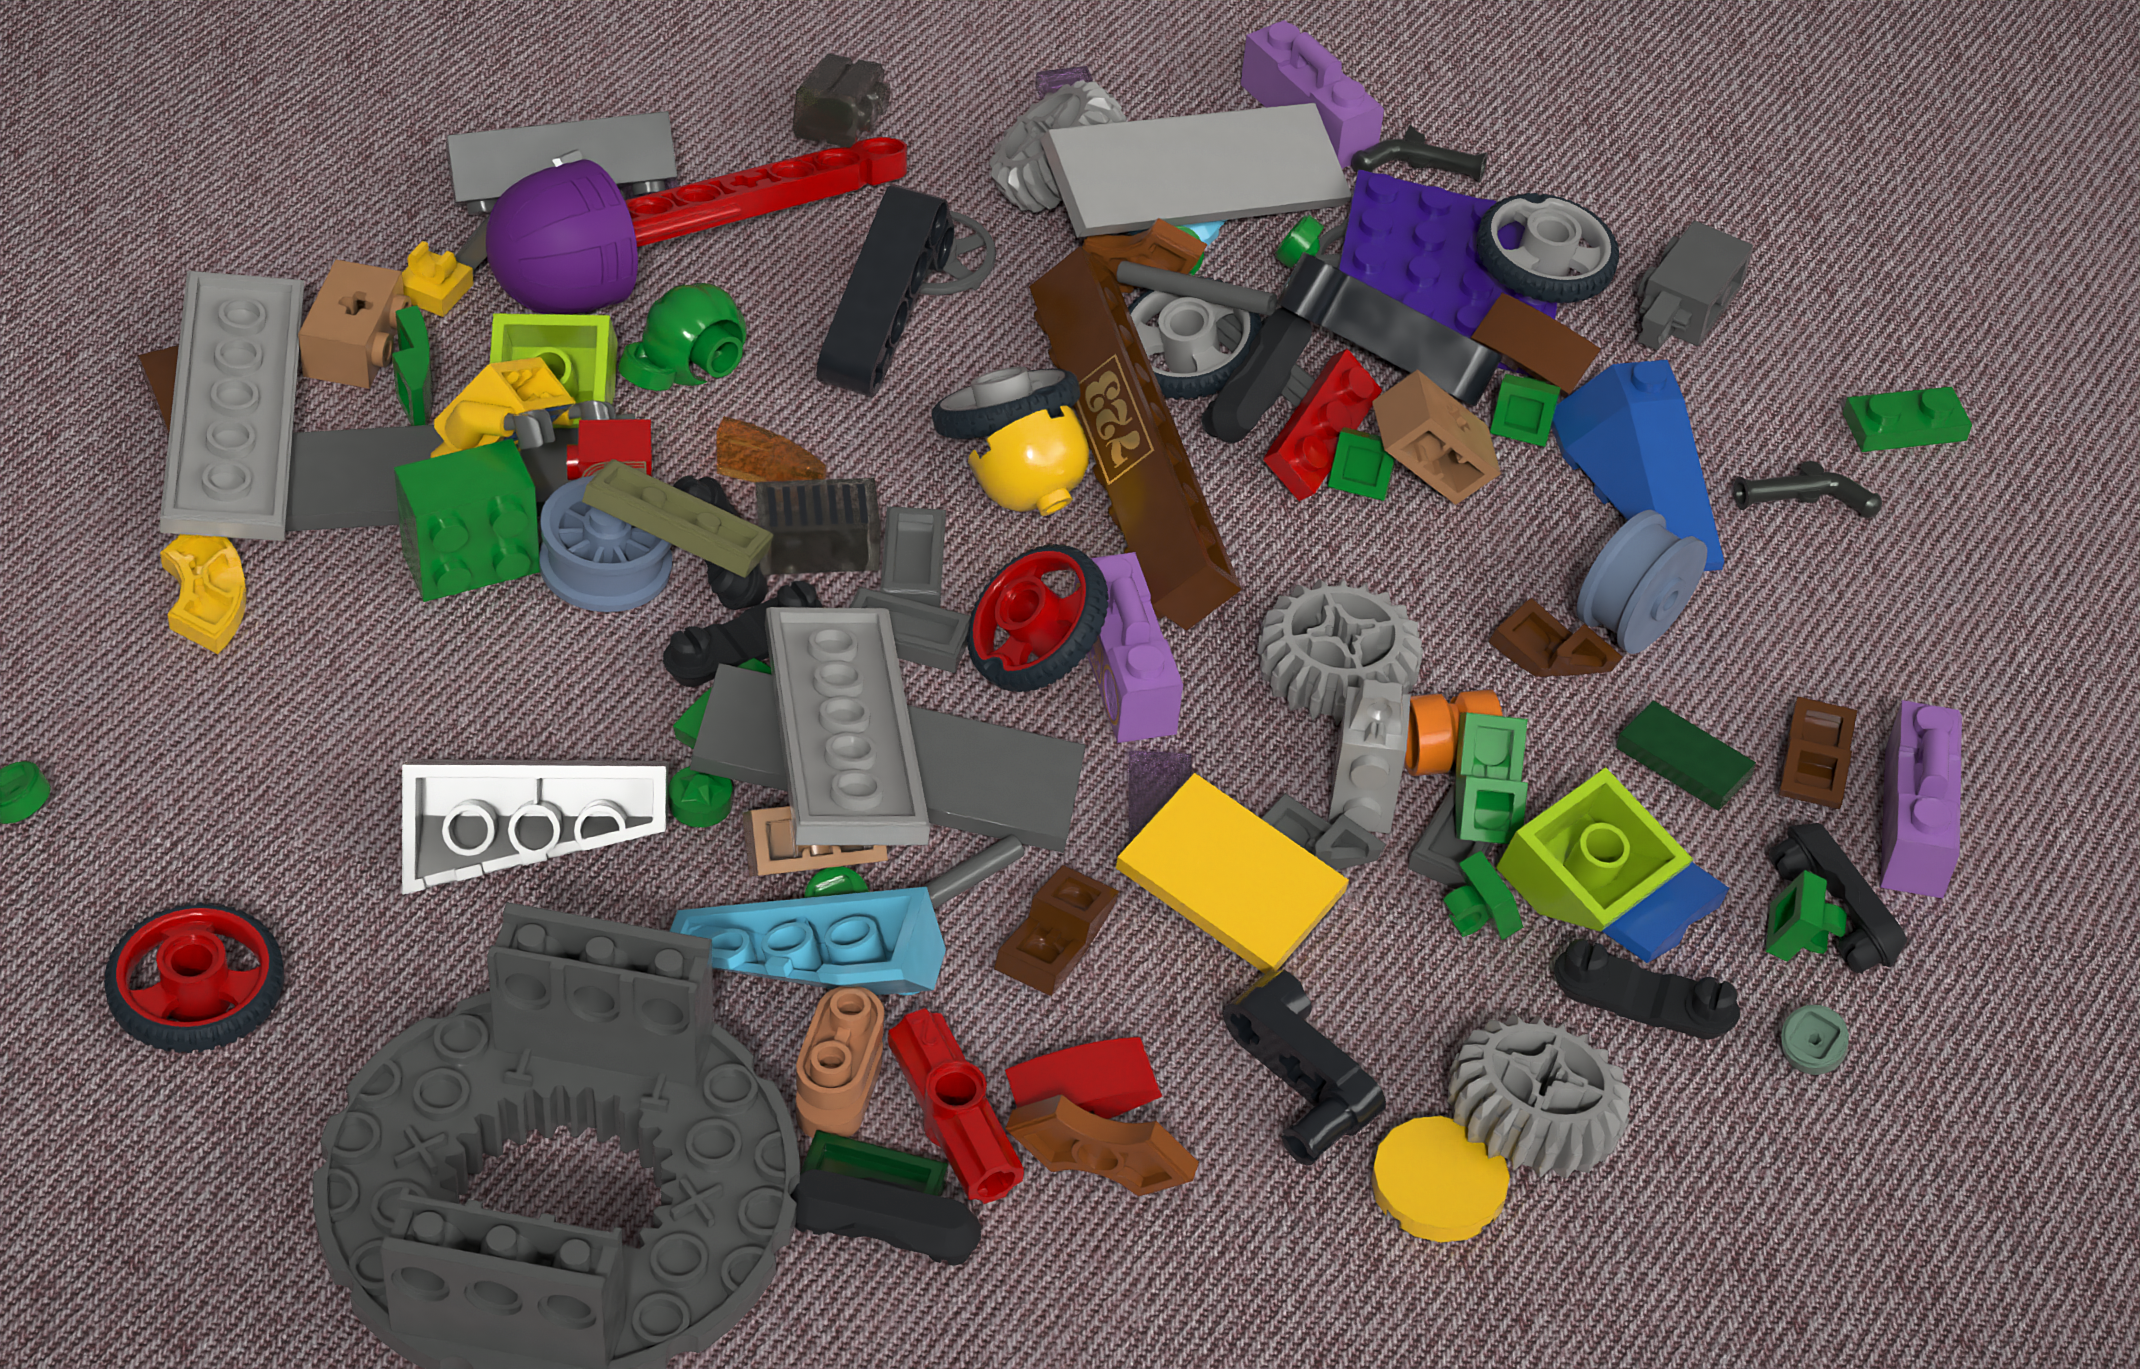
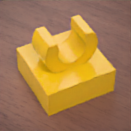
[402,241,474,317]

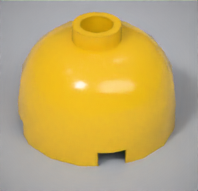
[968,406,1089,516]

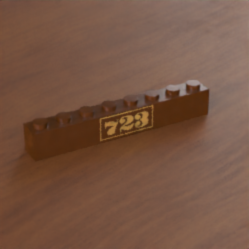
[1029,246,1242,631]

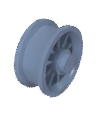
[539,476,672,612]
[1576,510,1707,654]

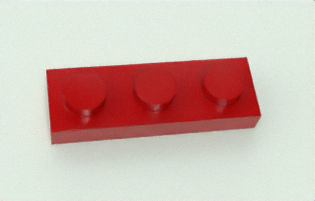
[1263,348,1382,501]

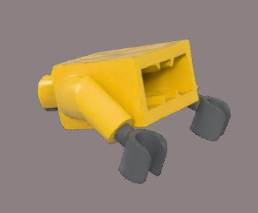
[430,357,616,458]

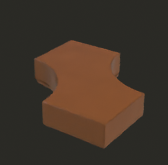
[1005,1094,1199,1197]

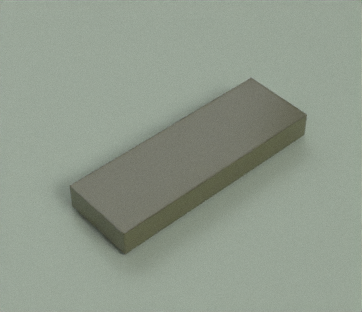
[582,459,774,578]

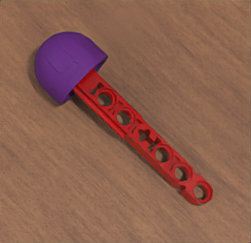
[486,137,907,315]

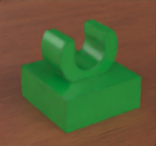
[1490,373,1561,447]
[1328,427,1396,501]
[1443,850,1524,940]
[1765,870,1847,962]

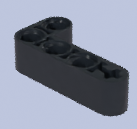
[816,184,955,397]
[1276,252,1503,406]

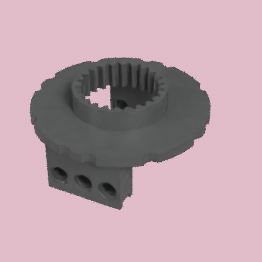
[313,902,800,1369]

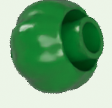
[642,283,747,386]

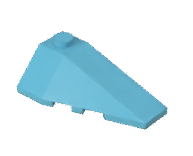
[669,887,946,995]

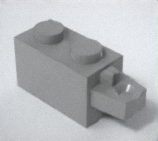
[1328,679,1411,834]

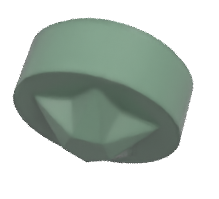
[1781,1005,1849,1075]

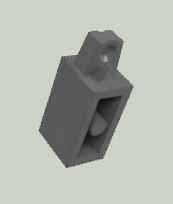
[1637,220,1754,350]

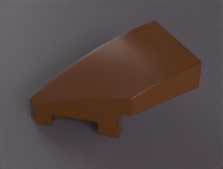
[1488,598,1623,677]

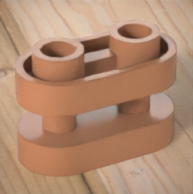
[796,986,884,1138]

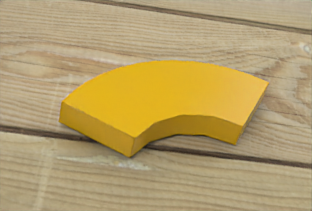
[160,534,247,654]

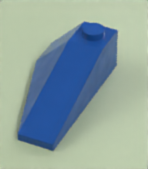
[1551,360,1724,572]

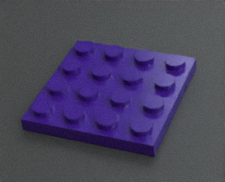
[1338,169,1557,376]

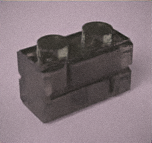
[792,53,891,148]

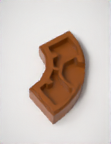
[1082,218,1208,293]

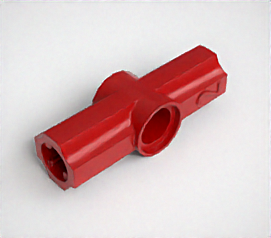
[887,1008,1024,1204]

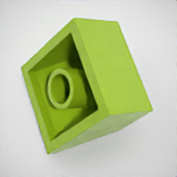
[490,313,618,428]
[1496,767,1693,932]

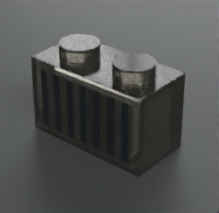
[755,478,881,575]

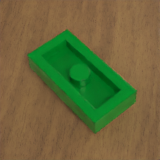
[1842,386,1972,452]

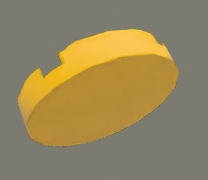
[1371,1116,1510,1243]

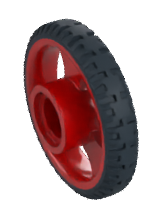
[967,544,1109,692]
[104,902,284,1053]

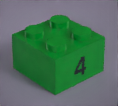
[394,438,540,602]

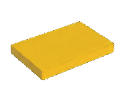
[1116,773,1349,974]

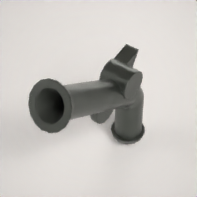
[1352,124,1488,183]
[1734,461,1882,519]

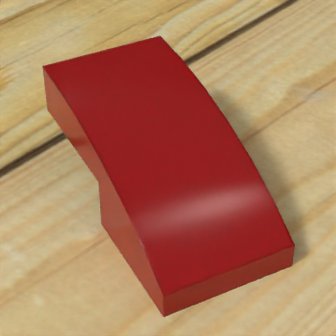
[1005,1037,1163,1119]

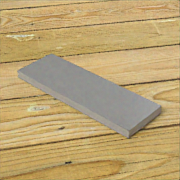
[1040,103,1352,238]
[160,271,304,541]
[765,607,930,845]

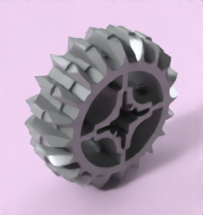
[989,80,1127,213]
[1257,577,1423,725]
[1447,1014,1631,1179]

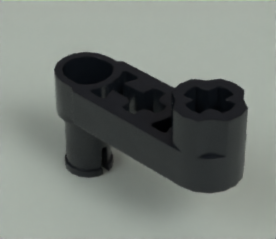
[1223,970,1386,1166]

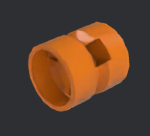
[1404,689,1503,776]

